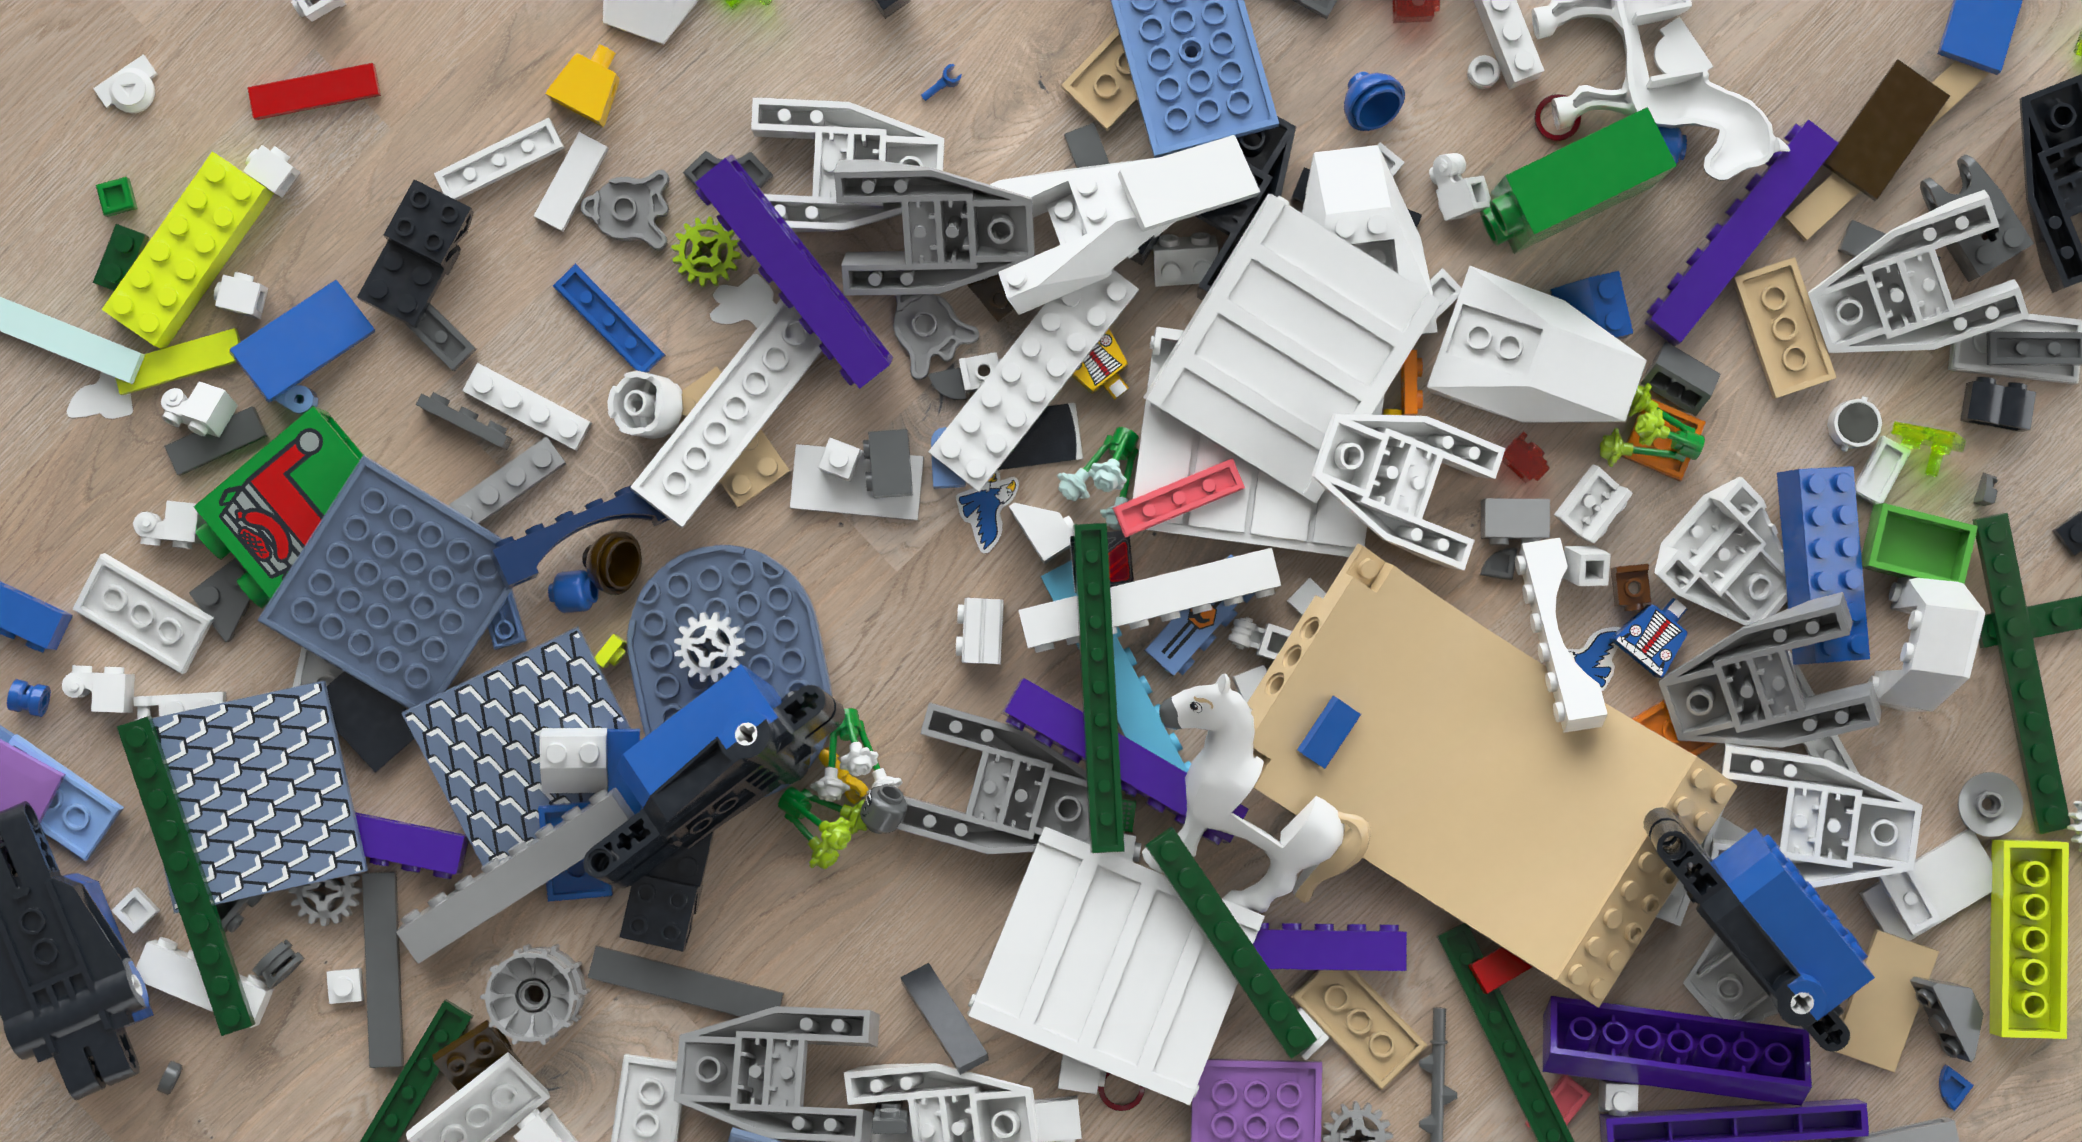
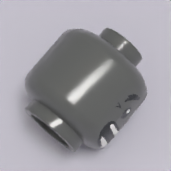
[860,784,907,834]

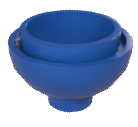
[1344,72,1405,131]

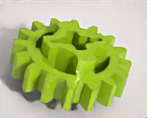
[671,216,742,287]

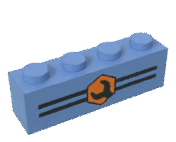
[1144,554,1255,676]

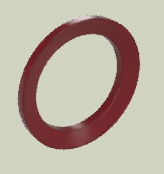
[1534,94,1581,141]
[1098,1072,1145,1111]

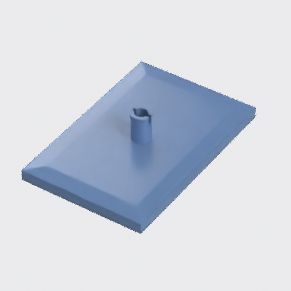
[1110,0,1279,158]

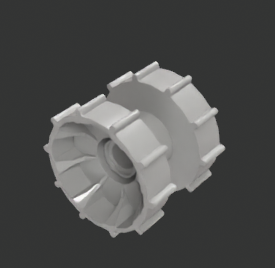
[480,944,591,1045]

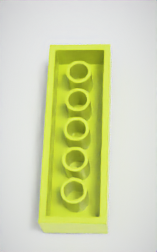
[101,151,274,349]
[1989,839,2069,1039]

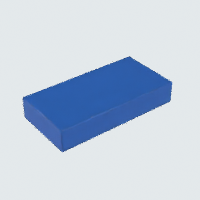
[1297,696,1361,769]

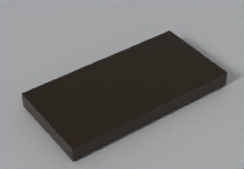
[1822,59,1950,201]

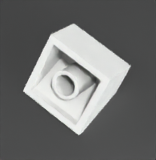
[1009,503,1074,564]
[540,728,608,793]

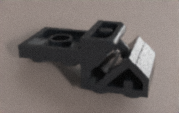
[357,179,474,328]
[619,830,715,952]

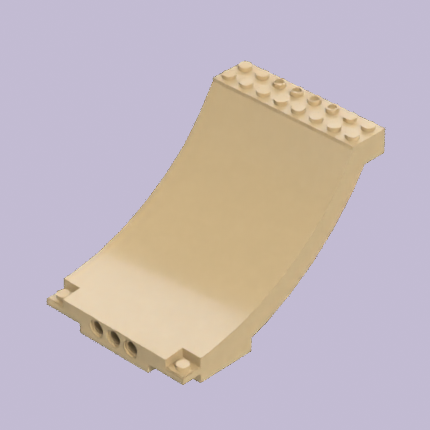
[1247,544,1738,1008]

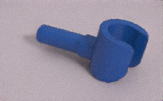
[921,64,962,101]

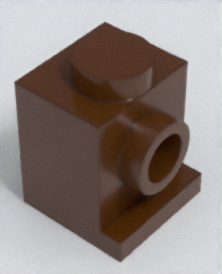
[1611,564,1651,612]

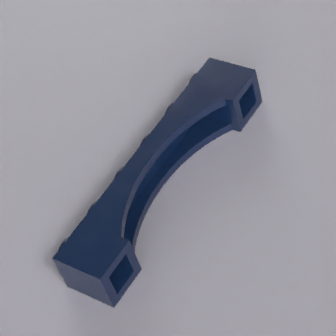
[490,485,670,590]

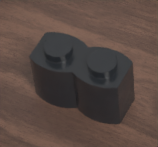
[1960,377,2036,432]

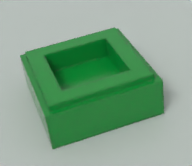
[96,177,138,217]

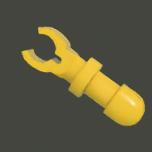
[819,747,869,804]

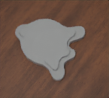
[581,170,670,251]
[893,294,979,380]

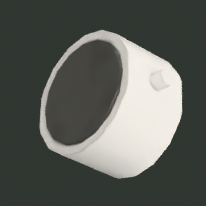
[1827,396,1882,452]

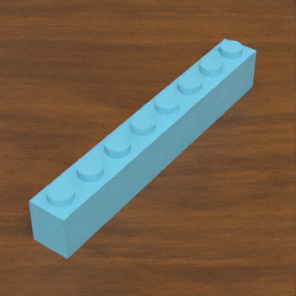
[1041,560,1191,772]

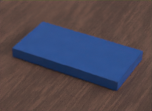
[229,280,375,403]

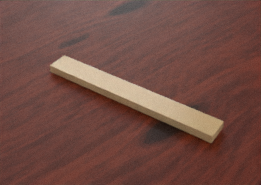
[1783,61,1989,242]

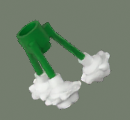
[810,708,903,802]

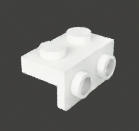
[1153,232,1218,287]
[1554,464,1633,543]

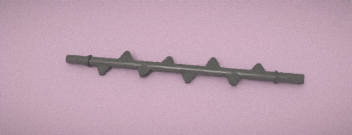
[1419,1007,1458,1142]

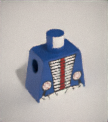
[1609,598,1688,678]

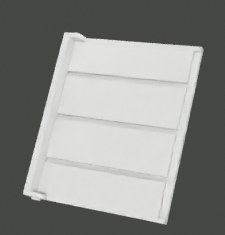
[1143,194,1442,503]
[1133,327,1384,557]
[967,826,1265,1105]

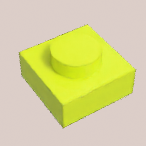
[595,634,627,668]

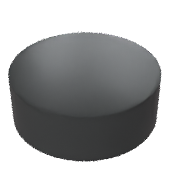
[157,1061,183,1095]

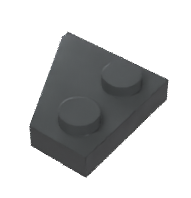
[189,557,250,642]

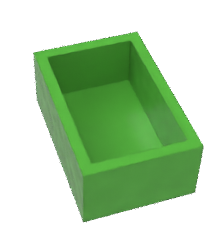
[1861,503,1978,584]

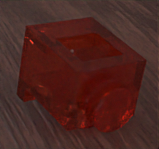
[1392,0,1440,23]
[1502,431,1550,483]

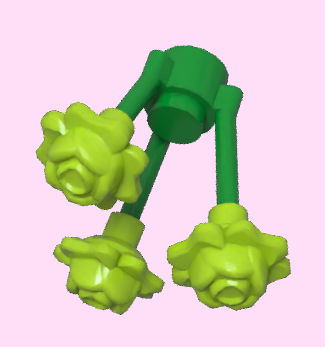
[1600,383,1705,467]
[778,787,868,869]

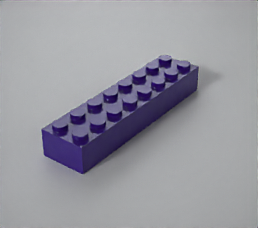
[695,154,893,389]
[1542,996,1812,1106]

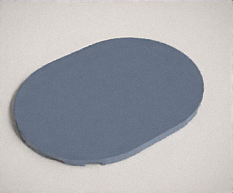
[627,545,833,797]

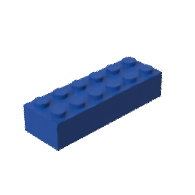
[1777,466,1870,665]

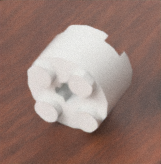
[607,371,683,439]

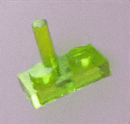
[1891,421,1966,477]

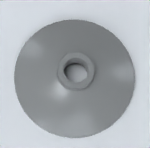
[1958,772,2023,837]

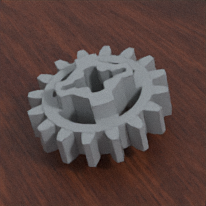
[289,875,362,926]
[1322,1101,1393,1142]

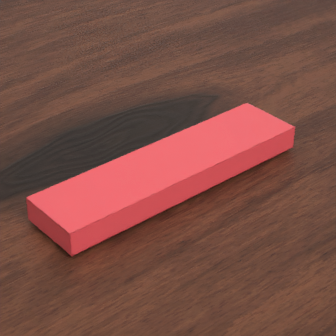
[1112,458,1245,538]

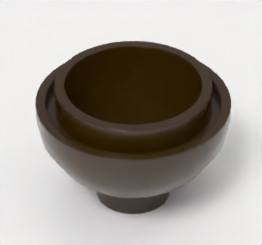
[582,531,642,595]

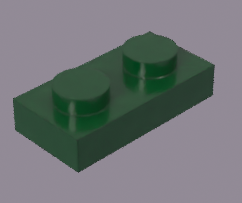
[93,224,149,291]

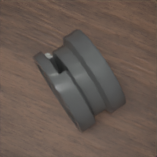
[252,939,305,989]

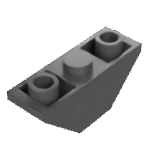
[1910,977,1984,1062]

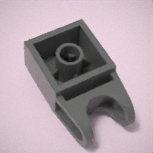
[1920,155,2034,282]

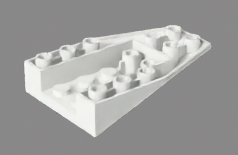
[1427,266,1647,423]

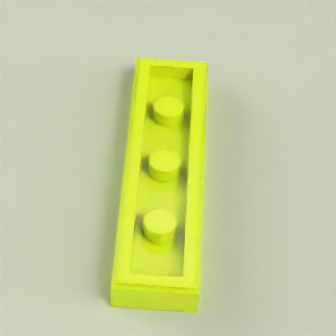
[115,328,241,395]

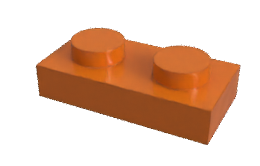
[1401,350,1423,416]

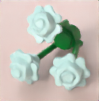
[1057,427,1139,530]

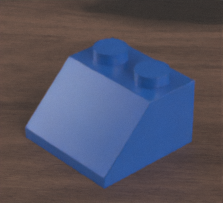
[1550,271,1633,340]

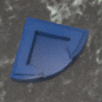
[1939,1064,1974,1111]

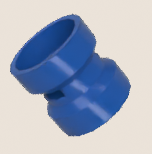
[7,679,51,717]

